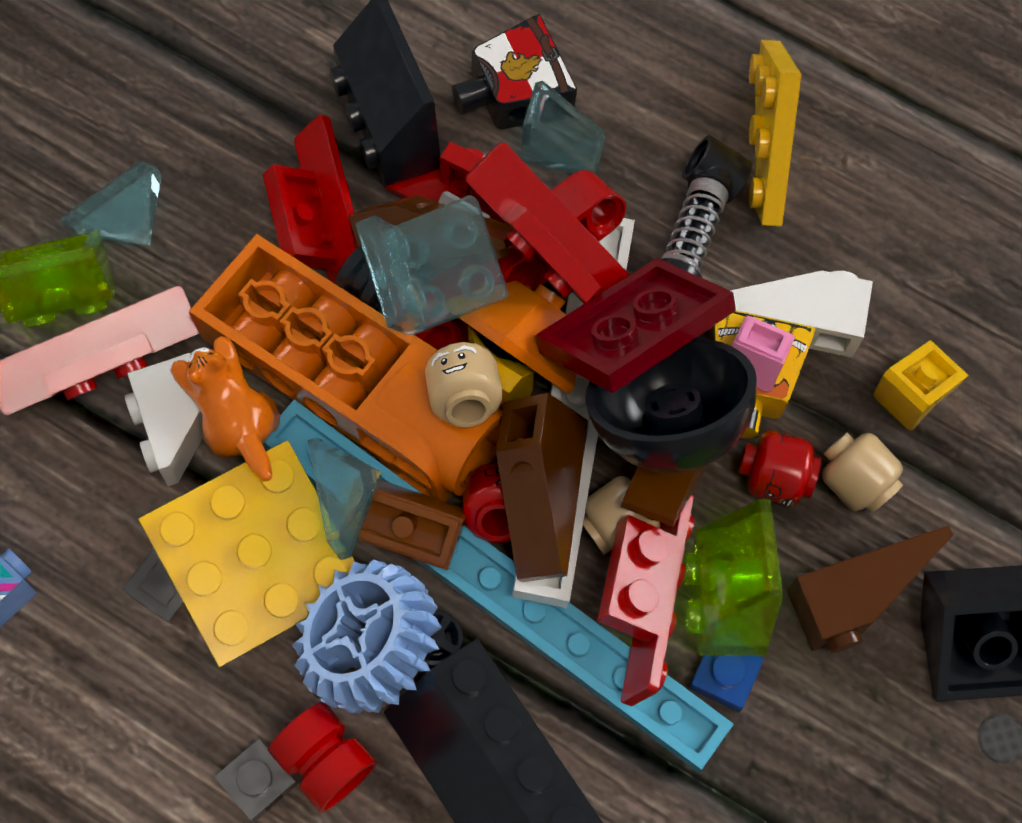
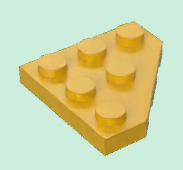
[749,40,802,226]

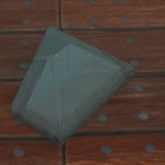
[521,80,607,174]
[60,160,162,246]
[307,437,382,560]

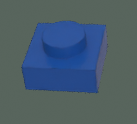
[689,635,764,712]

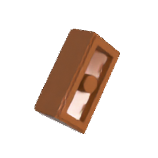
[344,476,466,570]

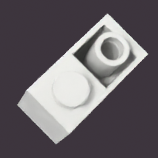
[124,353,203,486]

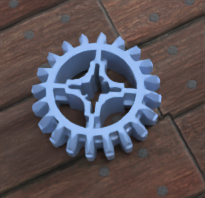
[292,559,442,715]

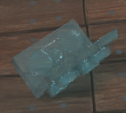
[355,195,508,336]

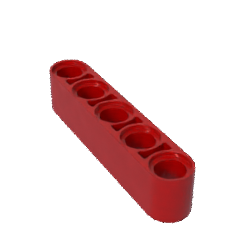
[395,170,626,350]

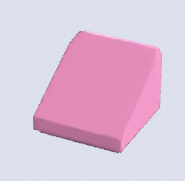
[732,315,795,392]

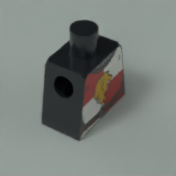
[452,14,577,130]

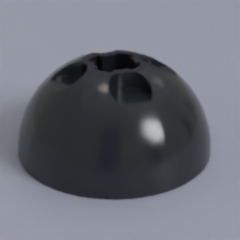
[585,337,757,473]

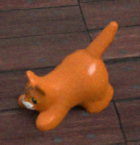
[170,336,280,481]

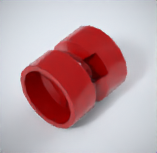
[267,702,377,814]

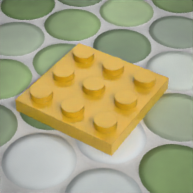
[138,440,354,668]

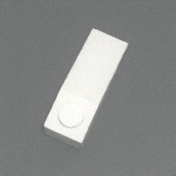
[730,271,873,358]

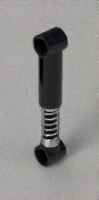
[661,135,753,278]

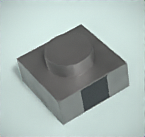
[215,739,298,823]

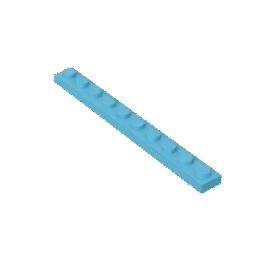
[262,399,734,773]

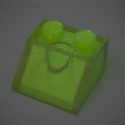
[0,230,116,327]
[682,499,783,656]

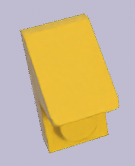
[873,340,969,431]

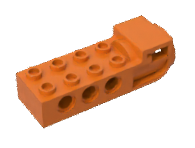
[189,234,503,502]

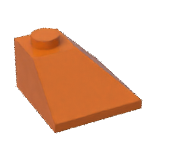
[445,281,576,394]

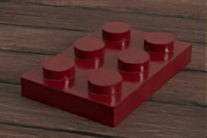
[535,258,736,394]

